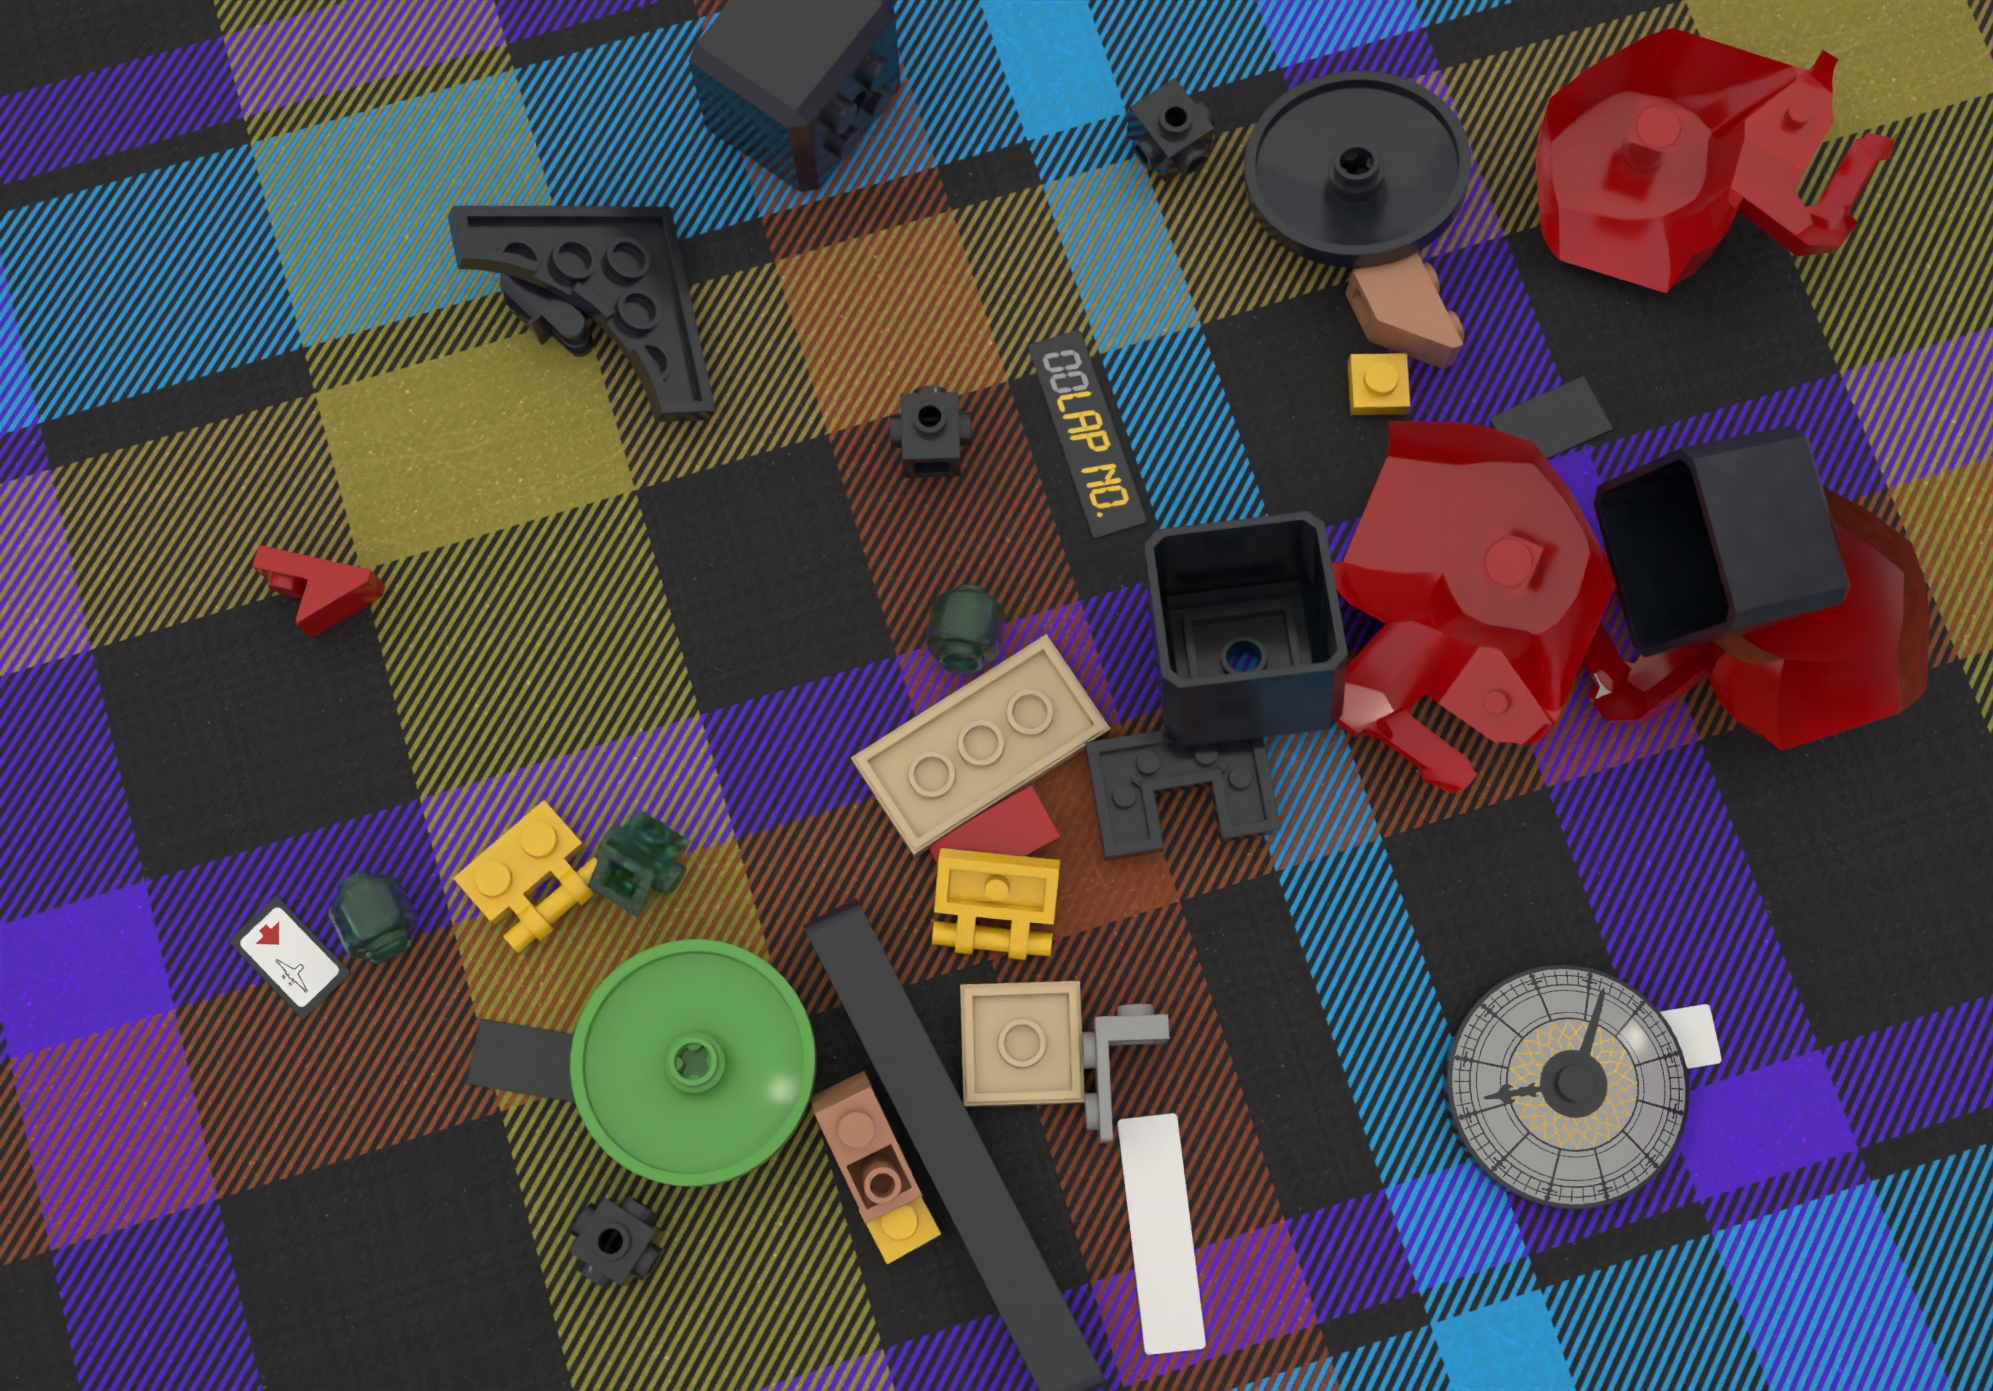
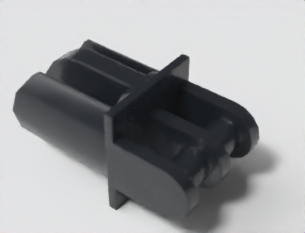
[500,274,594,357]

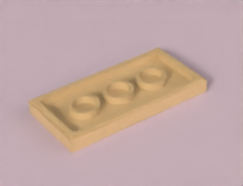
[851,634,1110,858]

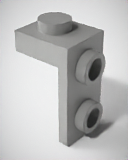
[1082,1004,1170,1143]

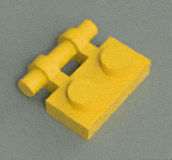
[453,800,609,953]
[932,848,1060,960]

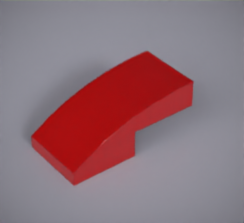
[928,785,1061,866]

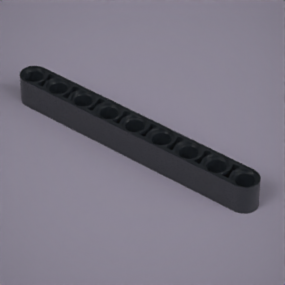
[803,898,1107,1391]

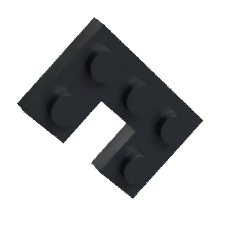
[1085,730,1281,861]

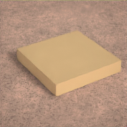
[960,981,1085,1107]

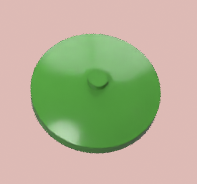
[570,939,817,1187]

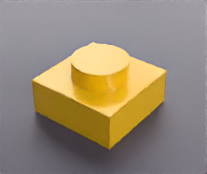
[1348,353,1410,415]
[858,1196,941,1264]

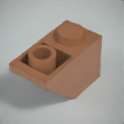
[1345,252,1464,369]
[811,1071,922,1223]

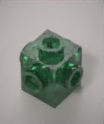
[588,810,690,918]

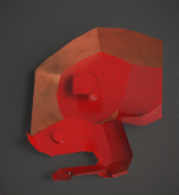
[1583,486,1930,751]

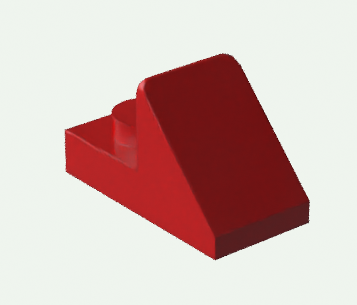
[252,545,385,637]

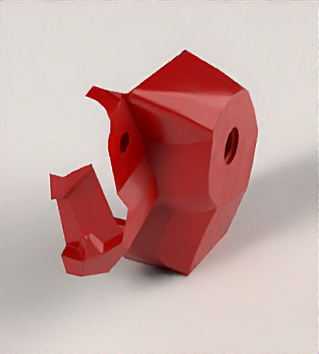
[1536,28,1898,293]
[1332,421,1616,793]

